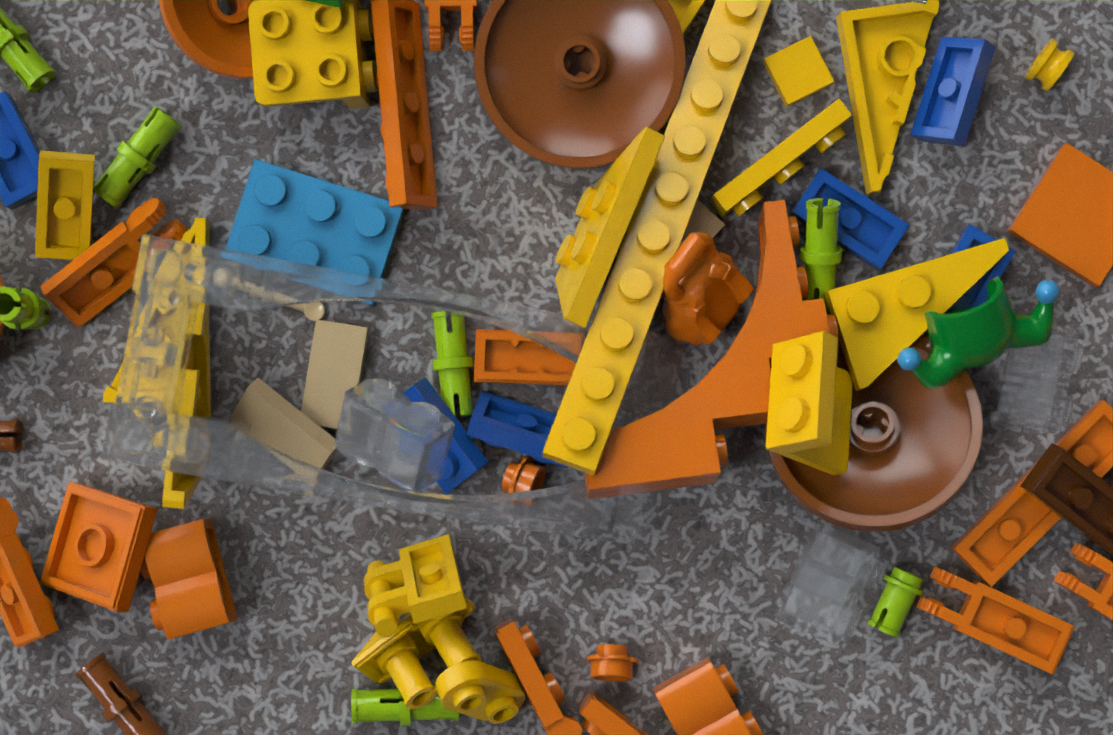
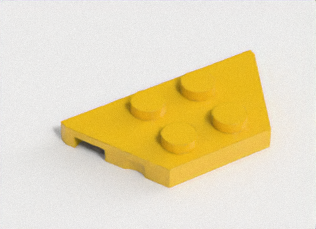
[555,127,666,328]

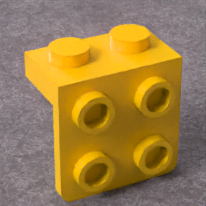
[248,0,378,109]
[766,331,853,475]

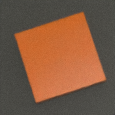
[1007,142,1113,288]
[40,481,158,613]

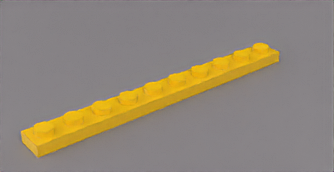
[542,0,772,476]

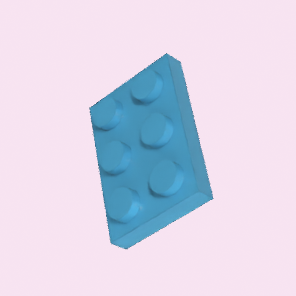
[222,159,405,306]

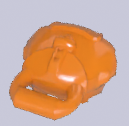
[662,232,754,346]

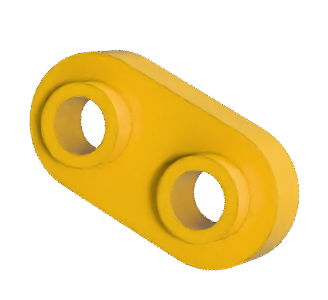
[435,660,525,724]

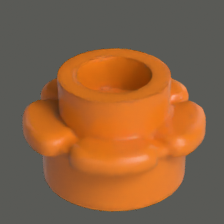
[502,455,546,506]
[586,644,638,682]

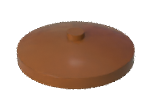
[474,0,686,169]
[765,334,983,532]

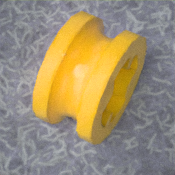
[1024,38,1075,92]

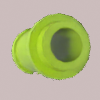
[867,566,924,638]

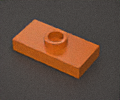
[474,329,581,386]

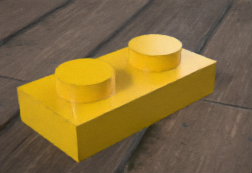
[35,150,95,260]

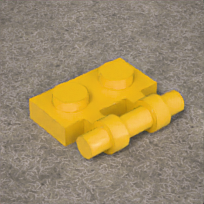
[363,534,467,637]

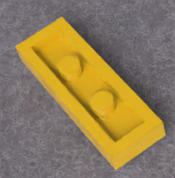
[710,98,852,218]

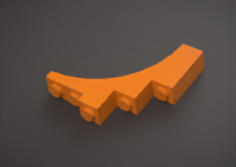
[584,200,838,500]

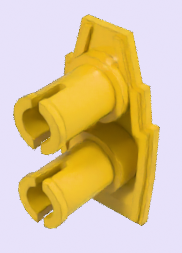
[351,594,482,710]

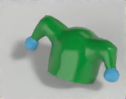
[897,277,1060,390]

